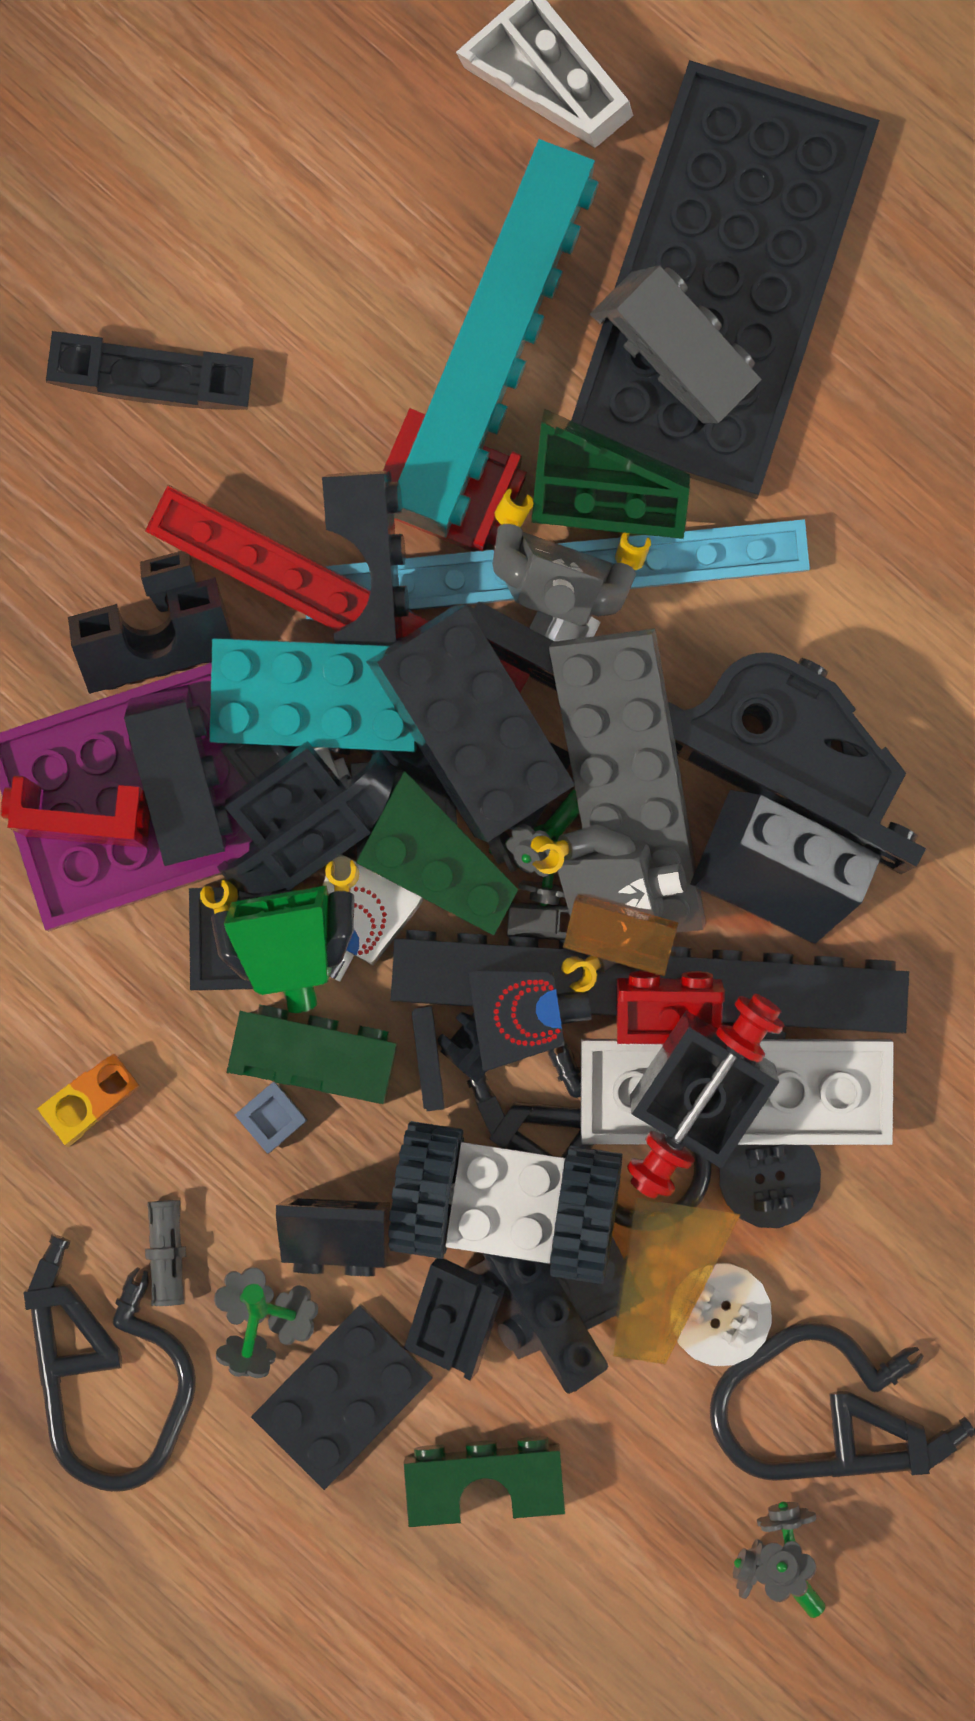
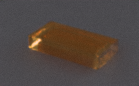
[563,894,679,976]

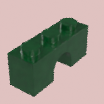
[404,1436,565,1527]

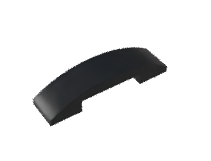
[46,331,254,410]

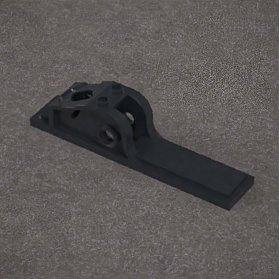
[464,601,926,874]

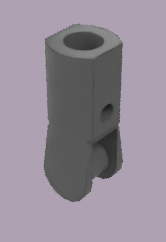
[507,902,577,940]

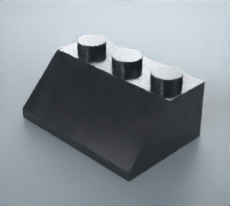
[690,790,881,944]

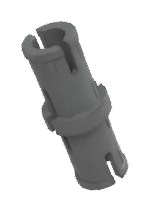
[145,1200,186,1306]

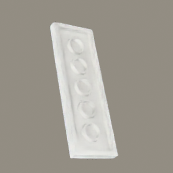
[581,1039,893,1145]

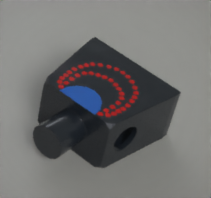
[468,971,591,1071]

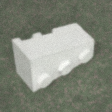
[456,0,634,148]

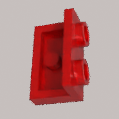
[617,971,725,1044]

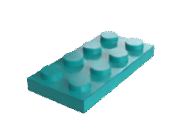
[210,638,417,752]

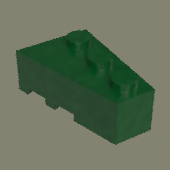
[531,409,690,539]
[226,1004,398,1104]

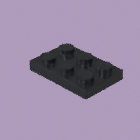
[251,1303,433,1490]

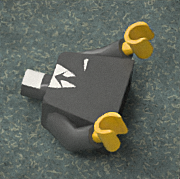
[492,489,651,626]
[530,825,687,992]

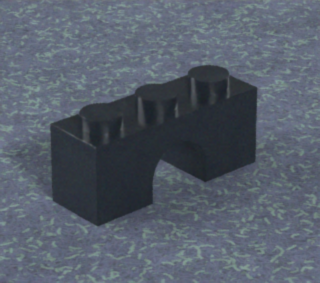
[68,577,233,694]

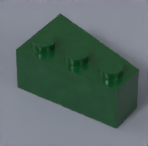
[356,771,518,935]

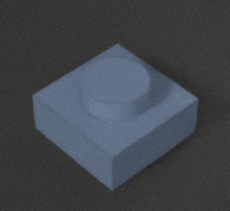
[235,1082,308,1154]

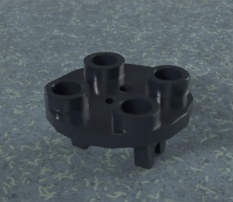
[719,1145,821,1228]

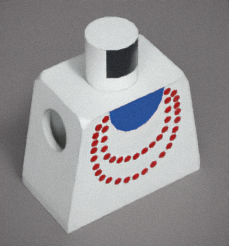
[323,854,423,982]

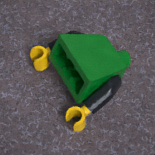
[200,860,360,1013]

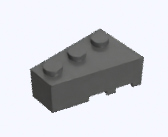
[590,265,762,424]

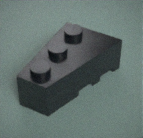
[124,685,233,866]

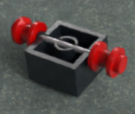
[627,994,784,1199]

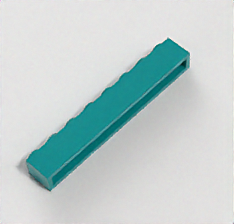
[394,139,599,538]

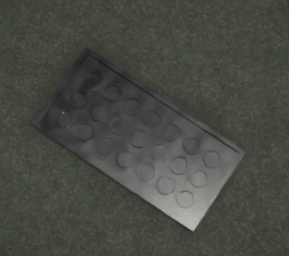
[571,60,880,499]

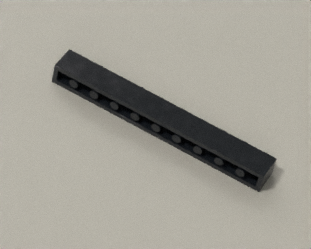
[390,930,909,1034]

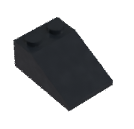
[276,1197,390,1277]

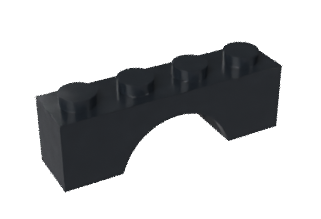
[322,470,409,646]

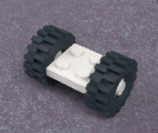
[388,1121,623,1284]

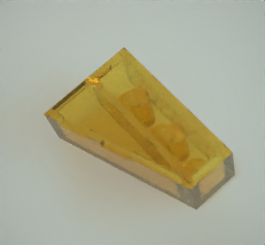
[611,1198,741,1365]

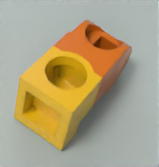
[37,1054,140,1148]

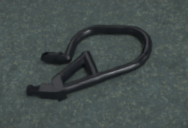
[466,1041,712,1231]
[23,1234,196,1492]
[710,1322,975,1481]

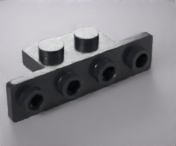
[468,1253,608,1394]

